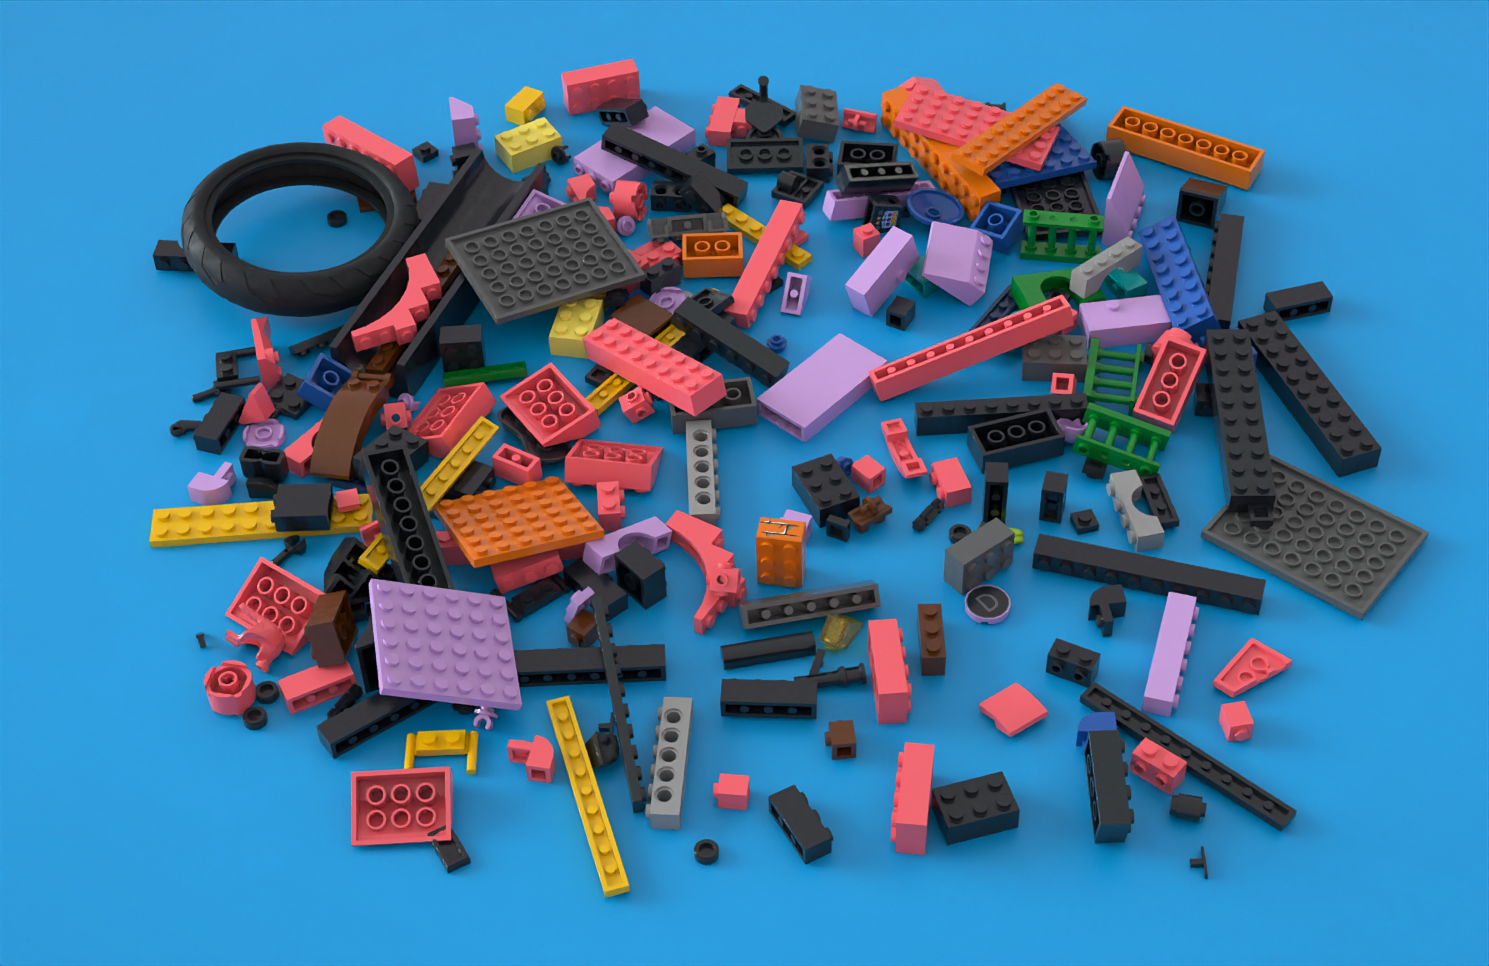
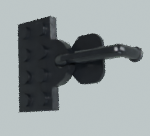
[727,76,803,174]

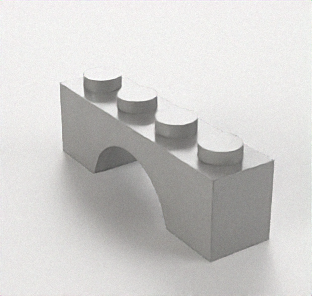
[1069,236,1143,299]
[1106,469,1165,552]

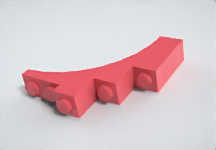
[351,253,443,352]
[665,510,747,635]

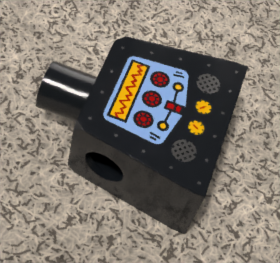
[862,194,911,234]

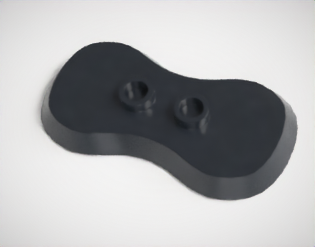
[498,407,572,465]

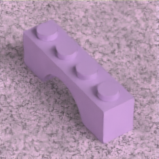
[583,516,672,575]

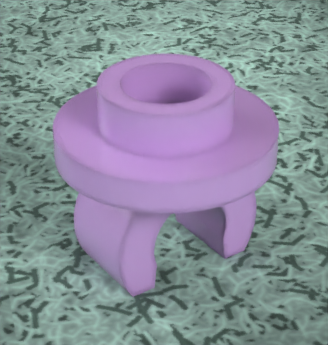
[616,216,635,236]
[397,393,421,412]
[473,706,498,731]

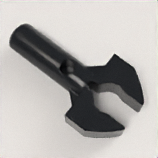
[191,380,232,403]
[271,535,307,566]

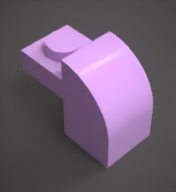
[187,462,236,506]

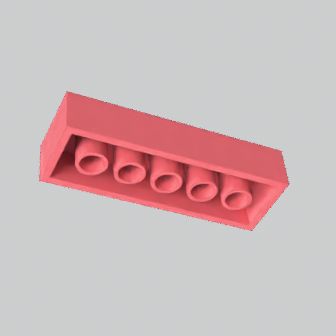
[322,115,420,192]

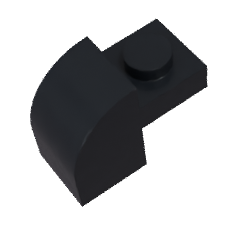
[1088,584,1127,637]

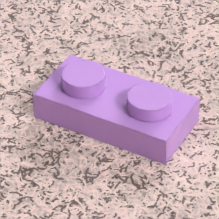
[564,586,595,624]

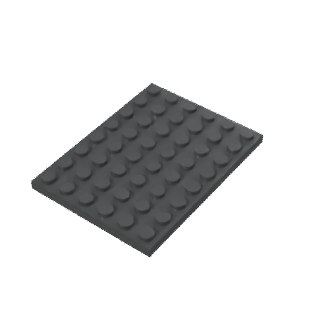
[445,197,645,325]
[1201,455,1429,620]

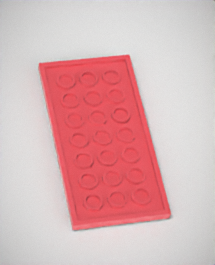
[893,84,1060,171]

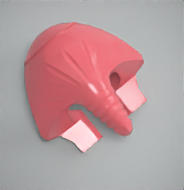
[225,603,285,673]

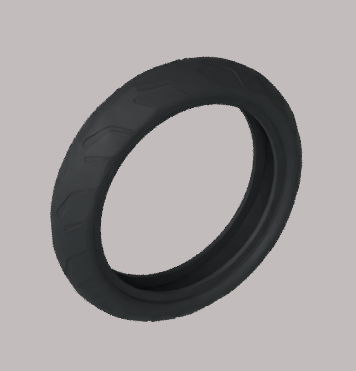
[181,142,420,317]

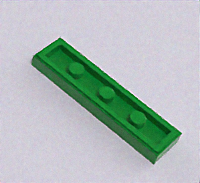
[443,361,528,388]

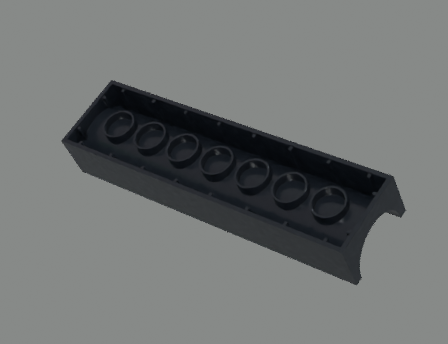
[329,148,549,399]

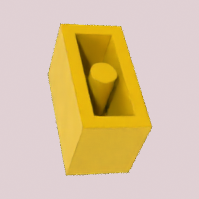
[504,86,546,125]

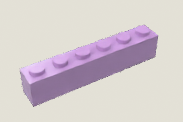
[1142,592,1200,717]

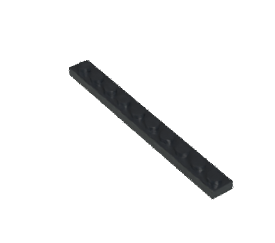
[592,596,647,813]
[1079,682,1297,832]

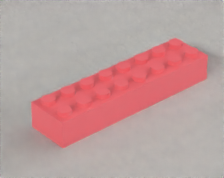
[582,318,727,416]

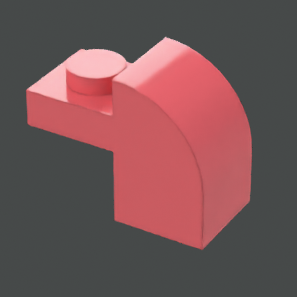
[507,735,556,783]

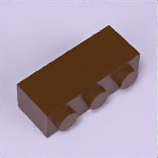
[917,603,946,676]

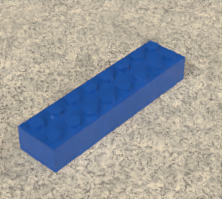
[1138,215,1221,344]

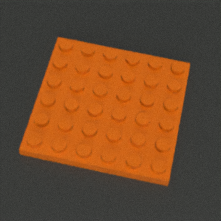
[433,476,605,568]

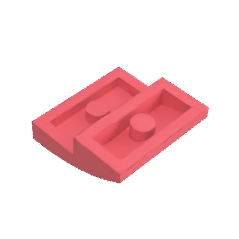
[979,682,1048,737]

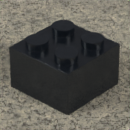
[439,324,486,372]
[614,541,667,610]

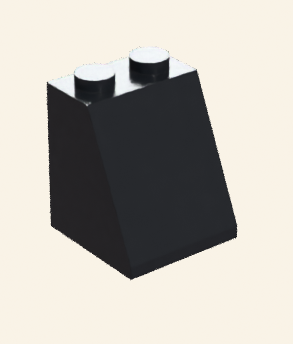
[1176,178,1228,230]

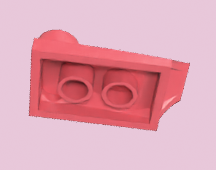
[251,316,283,390]

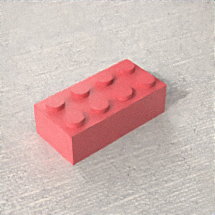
[561,59,640,116]
[1133,335,1207,433]
[868,619,912,724]
[891,742,935,855]

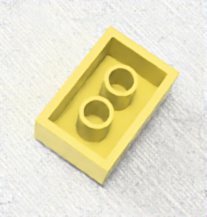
[494,117,563,174]
[549,298,604,359]

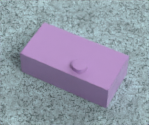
[845,226,919,317]
[1078,295,1171,349]

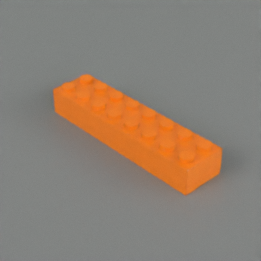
[1106,106,1265,190]

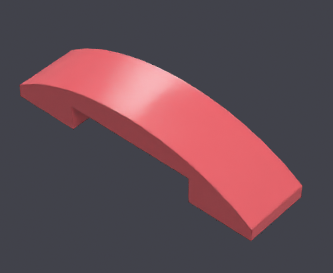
[881,418,928,479]

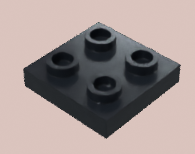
[771,170,824,209]

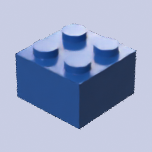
[969,200,1026,254]
[296,353,352,412]

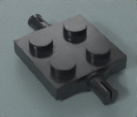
[268,373,313,421]

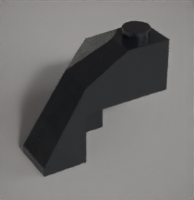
[324,537,397,605]

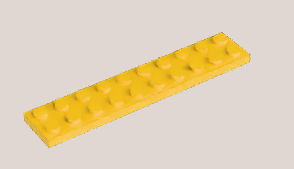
[149,494,374,548]

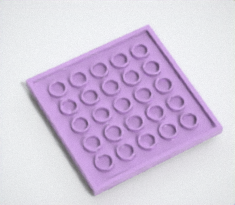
[369,578,522,711]

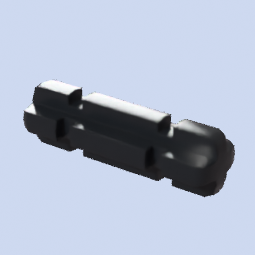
[912,498,944,532]
[327,684,363,719]

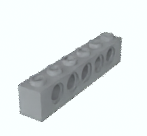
[686,420,720,526]
[646,697,693,830]

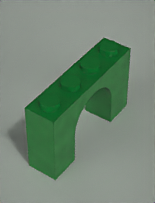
[1009,268,1106,310]

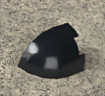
[246,476,279,499]
[585,732,619,768]

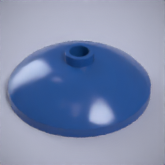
[906,188,964,226]

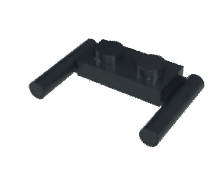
[215,347,261,391]
[490,573,572,623]

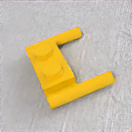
[404,730,478,775]

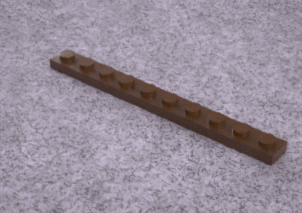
[365,252,461,375]

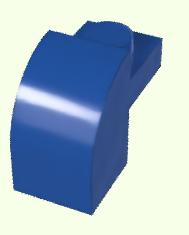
[1076,712,1117,756]

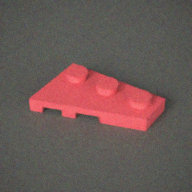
[1213,638,1292,698]

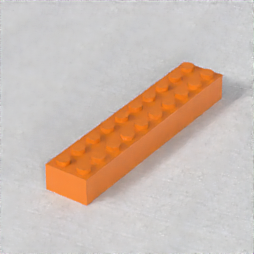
[880,86,1001,222]

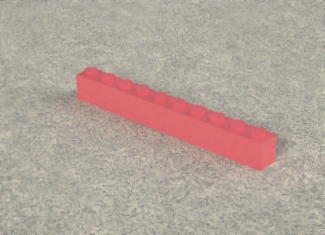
[868,295,1074,402]

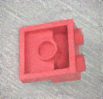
[632,240,683,267]

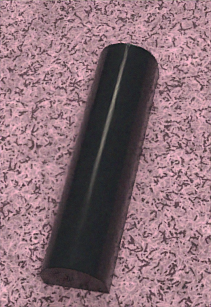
[720,631,816,670]

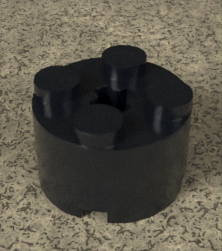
[1090,139,1132,180]

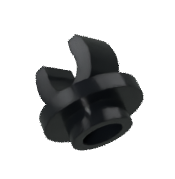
[551,145,571,165]

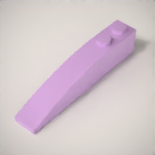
[822,180,935,221]

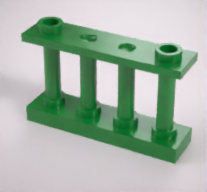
[1020,209,1105,264]
[1083,338,1145,416]
[1071,402,1172,476]

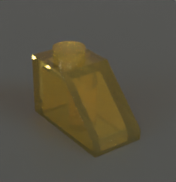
[819,614,864,652]

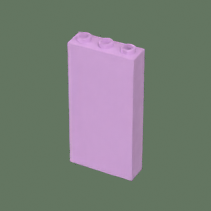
[573,106,696,194]
[757,333,888,443]

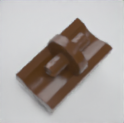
[847,495,893,534]

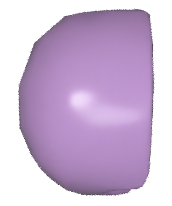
[1057,418,1088,444]

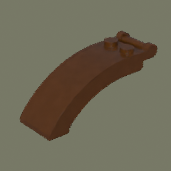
[310,370,395,480]

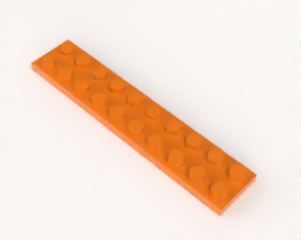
[951,83,1087,176]

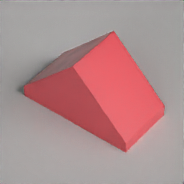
[238,382,276,424]

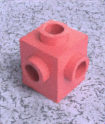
[619,386,655,424]
[380,402,412,430]
[706,562,742,596]

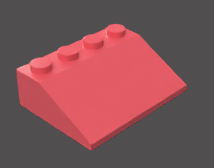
[499,362,602,447]
[406,382,497,458]
[564,439,664,493]
[225,557,325,656]
[351,766,454,847]

